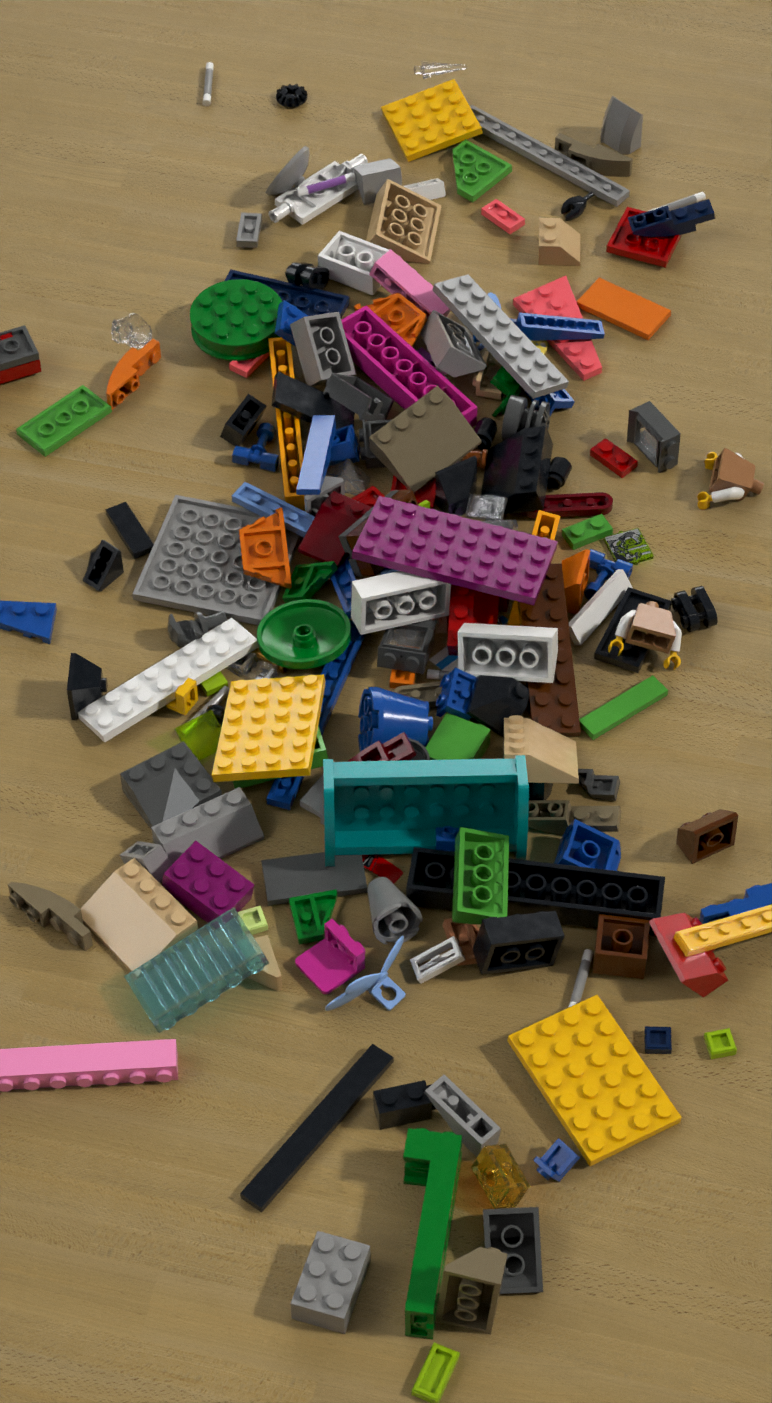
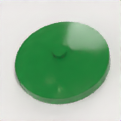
[257,599,351,669]

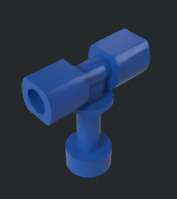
[232,423,279,472]
[584,549,633,600]

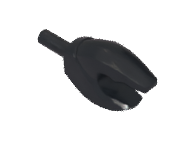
[561,192,594,221]

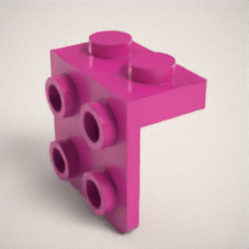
[295,919,366,994]

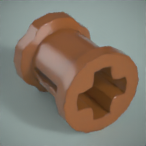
[463,449,487,469]

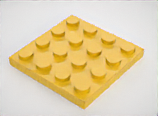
[381,79,483,162]

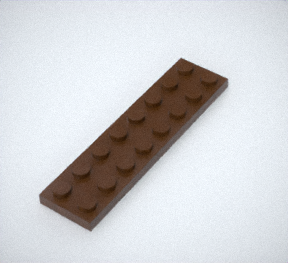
[518,564,581,737]

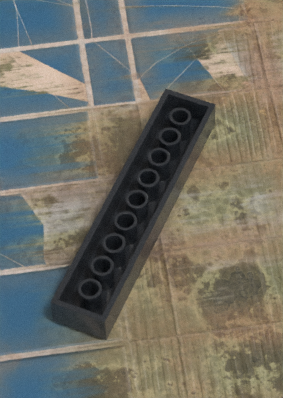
[406,847,665,935]

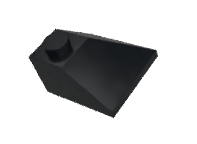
[435,456,477,516]
[67,653,108,720]
[466,675,529,738]

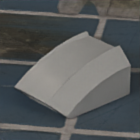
[601,96,643,154]

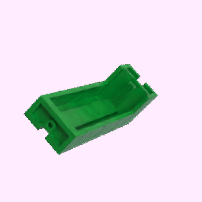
[403,1128,462,1340]

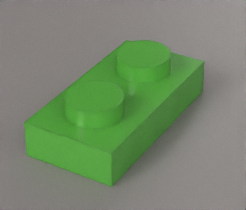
[562,514,613,550]

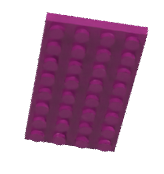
[352,496,558,605]

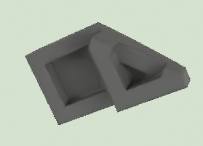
[578,769,620,801]

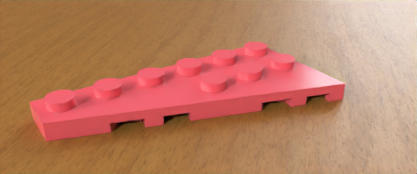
[513,275,602,381]

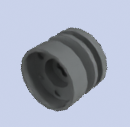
[502,395,550,440]

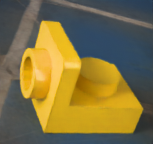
[166,678,198,716]

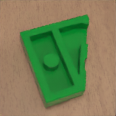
[282,561,338,603]
[289,889,337,945]

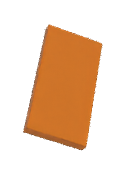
[576,277,671,340]

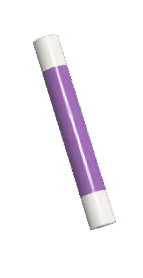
[296,172,356,197]

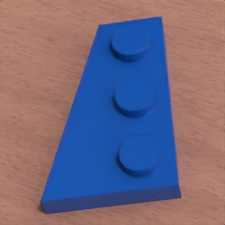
[0,601,57,644]

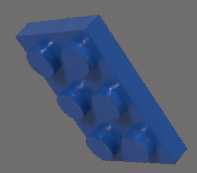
[275,300,308,347]

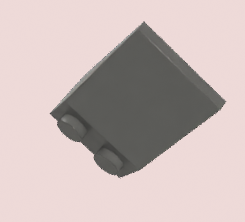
[483,1207,543,1294]

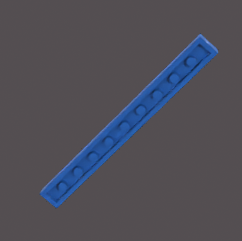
[266,620,366,810]

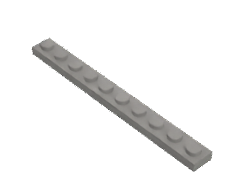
[470,105,630,207]

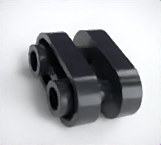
[286,262,329,289]
[671,586,718,632]

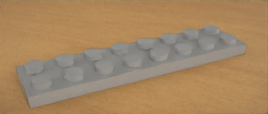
[432,274,569,399]

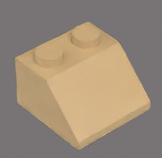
[538,218,580,266]

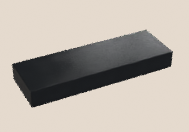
[105,502,154,559]

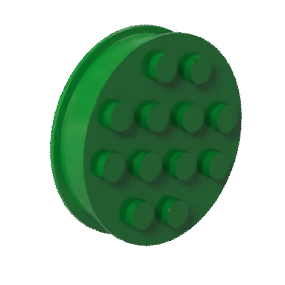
[190,279,282,361]

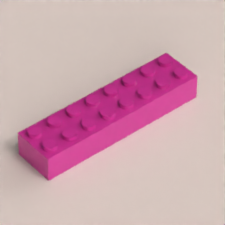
[341,306,478,427]

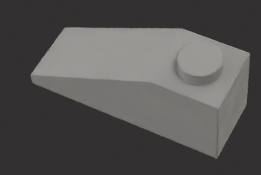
[425,1075,501,1159]

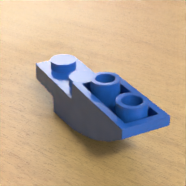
[699,883,772,924]

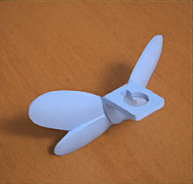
[325,935,406,1011]

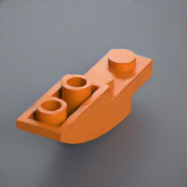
[106,339,161,410]

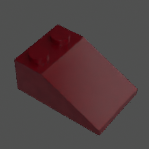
[298,491,372,568]

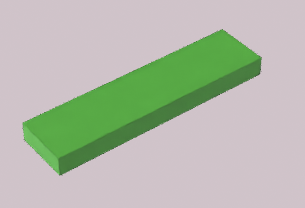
[579,675,668,740]

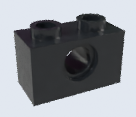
[220,394,266,446]

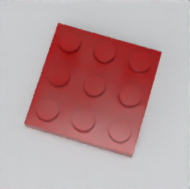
[606,207,682,268]

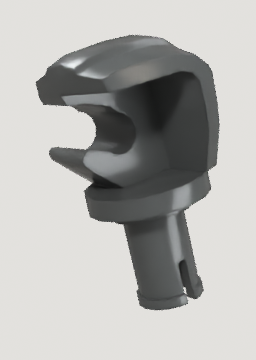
[168,611,227,648]

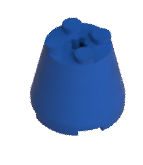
[358,687,433,752]

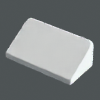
[403,178,446,200]

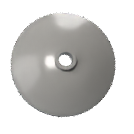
[266,146,310,195]

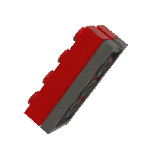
[0,325,42,384]

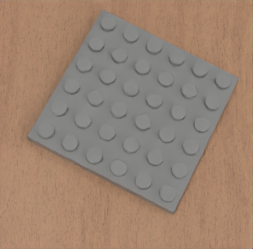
[132,495,301,625]

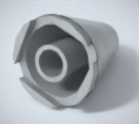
[367,877,423,944]

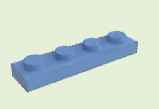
[232,482,315,537]

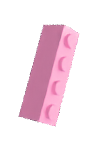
[369,249,451,318]

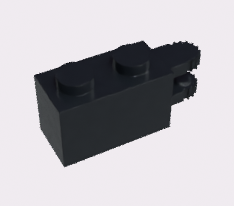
[373,1080,436,1130]

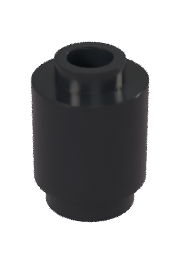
[474,417,497,450]
[547,457,572,490]

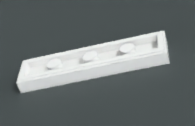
[569,569,633,645]

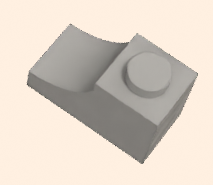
[119,841,172,883]

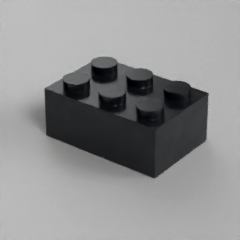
[472,911,565,975]

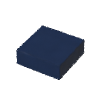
[644,1026,672,1054]

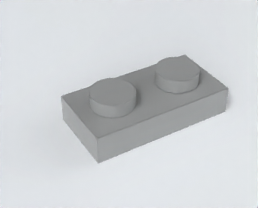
[236,213,262,248]

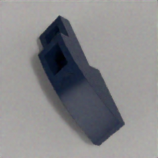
[628,199,715,237]

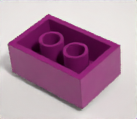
[162,840,254,932]

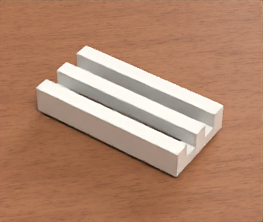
[410,936,465,984]

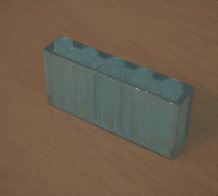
[124,907,269,1033]

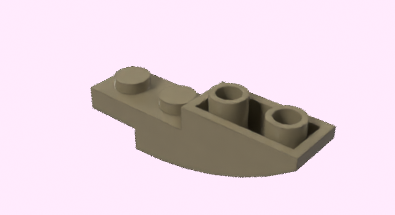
[555,133,633,177]
[528,800,621,835]
[8,882,93,951]

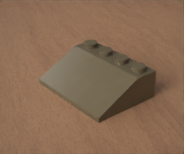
[369,386,482,494]

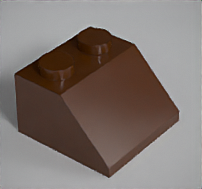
[676,809,738,864]
[593,914,650,979]

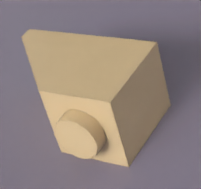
[235,935,283,991]

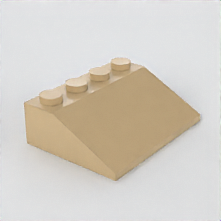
[366,179,441,264]
[503,715,579,783]
[80,858,199,980]

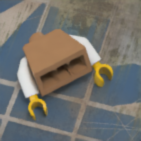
[697,448,764,510]
[608,601,682,670]

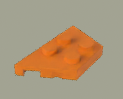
[354,293,427,347]
[239,508,292,588]

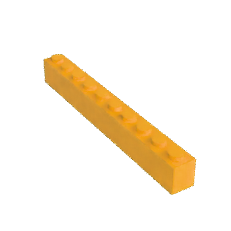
[268,337,305,511]

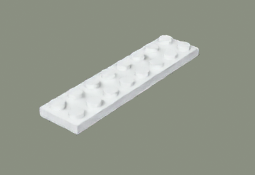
[78,617,258,742]

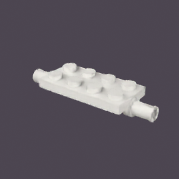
[269,154,368,225]

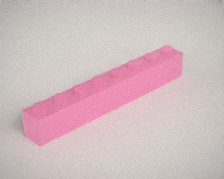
[0,1039,178,1092]

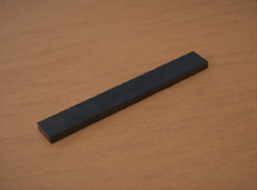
[240,1044,394,1212]

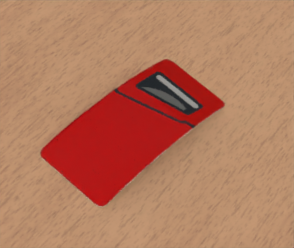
[362,854,403,884]

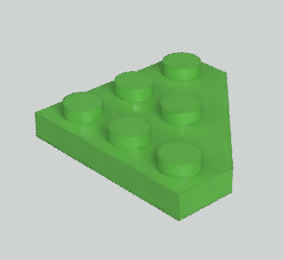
[453,139,512,202]

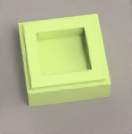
[236,906,268,937]

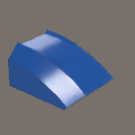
[329,425,360,466]
[553,819,621,871]

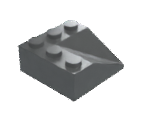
[120,741,222,830]

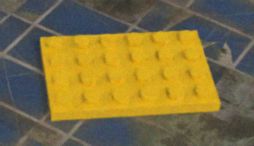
[212,674,326,782]
[507,994,682,1166]

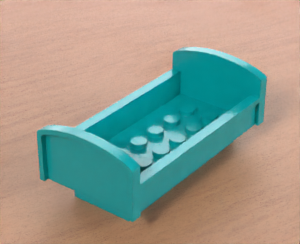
[323,755,529,867]

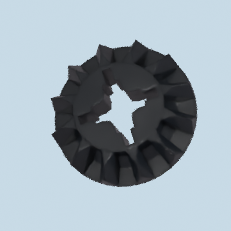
[276,83,307,107]

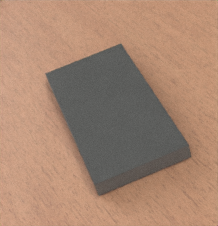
[261,852,368,906]

